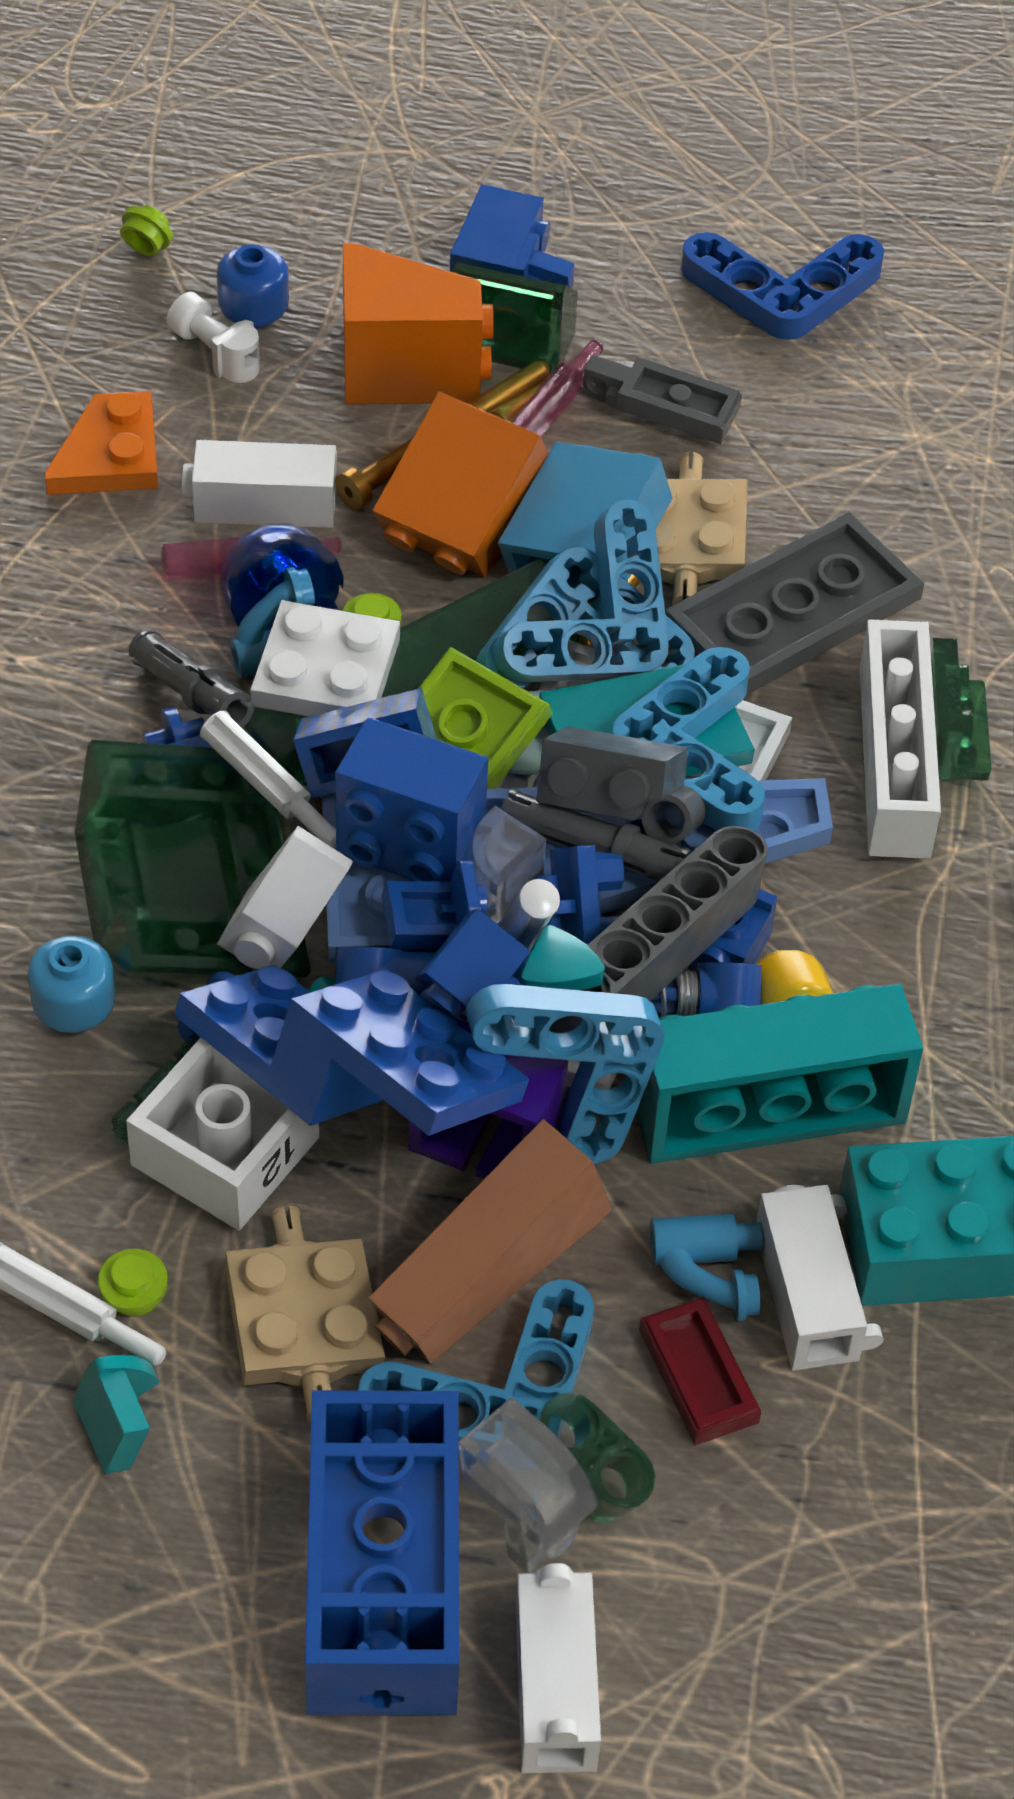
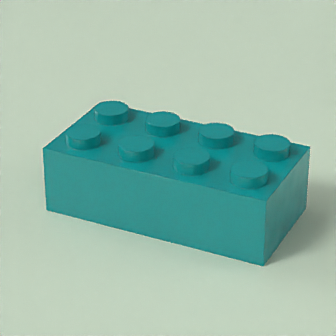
[636,983,924,1164]
[839,1136,1014,1306]

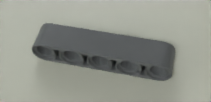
[549,826,767,1033]

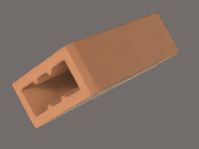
[369,1119,612,1364]

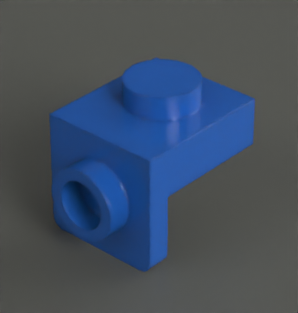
[381,861,488,950]

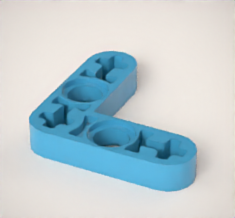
[493,499,669,682]
[476,546,695,688]
[612,647,765,831]
[466,984,665,1164]
[358,1279,594,1470]

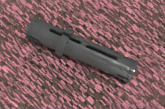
[128,630,254,728]
[498,788,692,882]

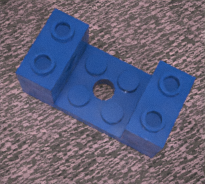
[305,1390,459,1715]

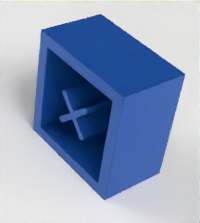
[335,717,488,882]

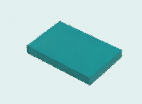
[539,664,755,777]

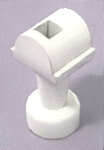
[166,292,260,383]

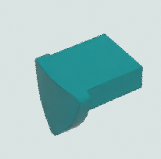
[520,925,605,991]
[73,1355,159,1474]

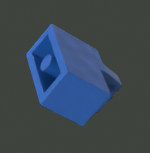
[450,184,574,312]

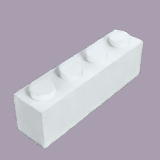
[859,620,941,859]

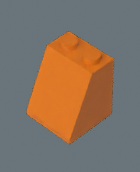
[343,243,493,404]
[372,392,548,578]

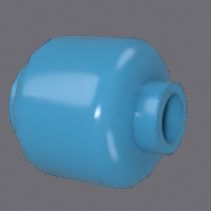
[27,936,116,1033]

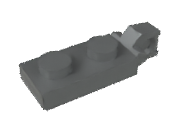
[582,355,742,444]

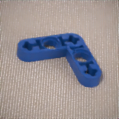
[681,232,884,340]

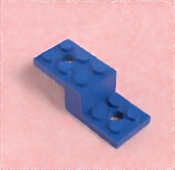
[174,965,529,1136]

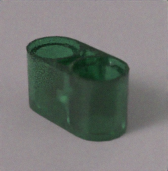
[521,1392,656,1522]

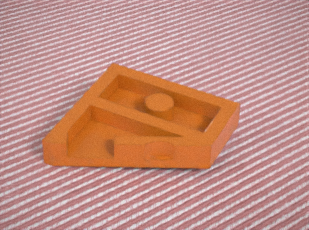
[45,391,158,495]

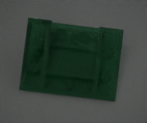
[75,740,311,978]

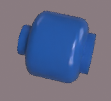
[217,244,289,329]

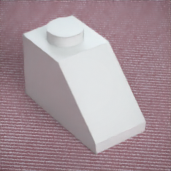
[217,826,353,970]

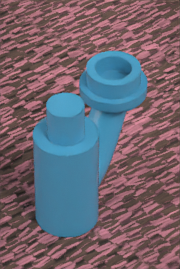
[230,567,315,679]
[650,1213,763,1322]

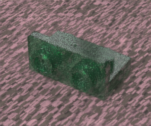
[930,638,992,781]

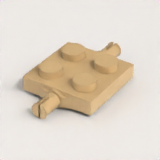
[656,452,748,606]
[224,1206,385,1423]

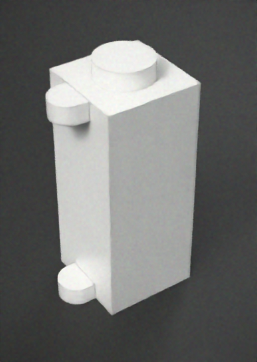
[182,440,337,528]
[756,1185,884,1371]
[515,1563,601,1773]

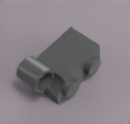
[536,726,706,844]

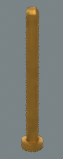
[335,361,550,510]

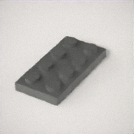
[665,512,924,695]

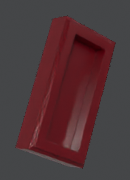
[639,1297,761,1446]

